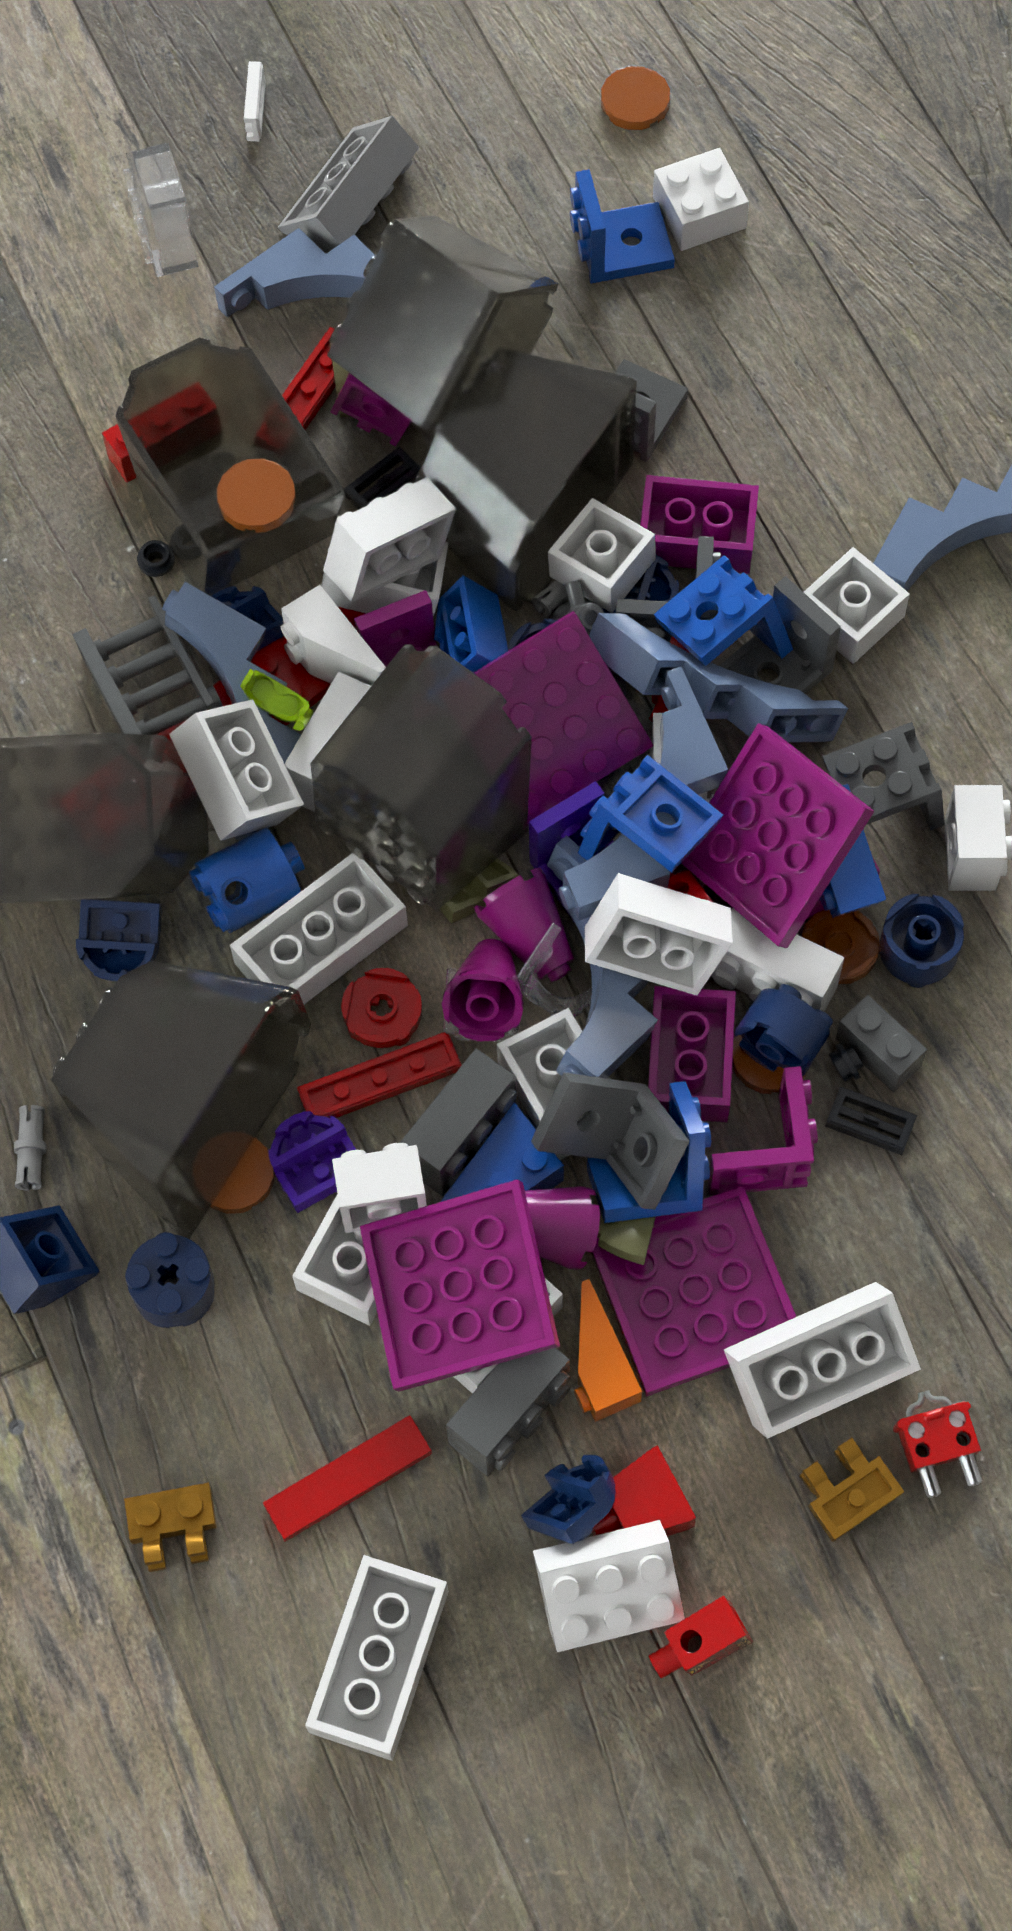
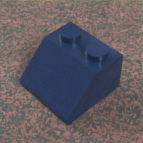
[0,1205,100,1314]

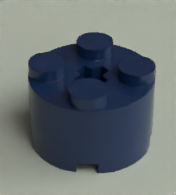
[879,894,964,988]
[734,984,833,1077]
[125,1232,215,1328]

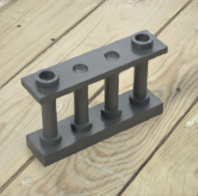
[72,595,223,764]

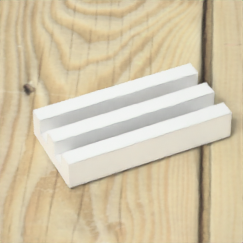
[244,62,266,142]

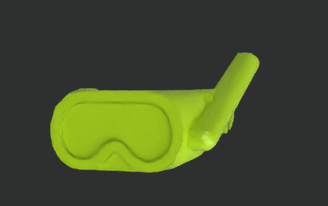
[240,669,314,731]

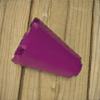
[474,867,574,983]
[442,939,524,1042]
[525,1186,600,1270]

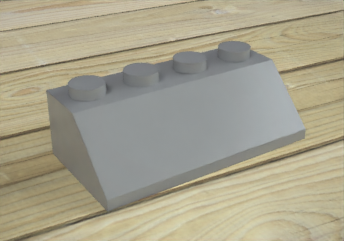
[277,116,419,253]

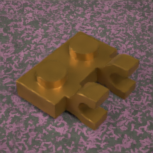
[799,1437,904,1542]
[124,1482,217,1572]

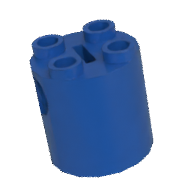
[189,827,305,933]

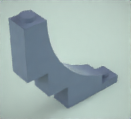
[214,228,466,336]
[873,465,1012,592]
[162,582,301,841]
[589,613,848,742]
[559,667,728,921]
[547,835,658,1078]

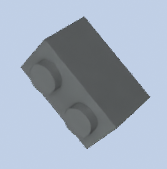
[835,995,927,1093]

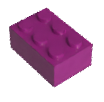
[640,475,759,574]
[648,986,736,1123]

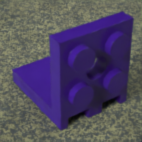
[529,781,614,926]

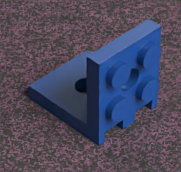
[570,169,675,284]
[654,555,793,666]
[578,755,723,873]
[587,1081,711,1223]

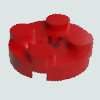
[341,968,422,1048]

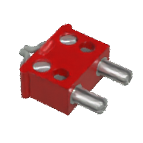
[893,1390,982,1498]

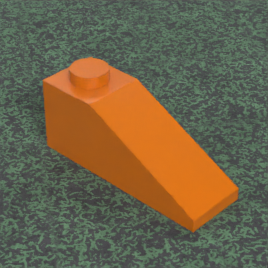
[574,1279,642,1422]

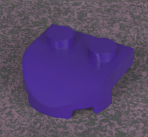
[269,1111,356,1213]

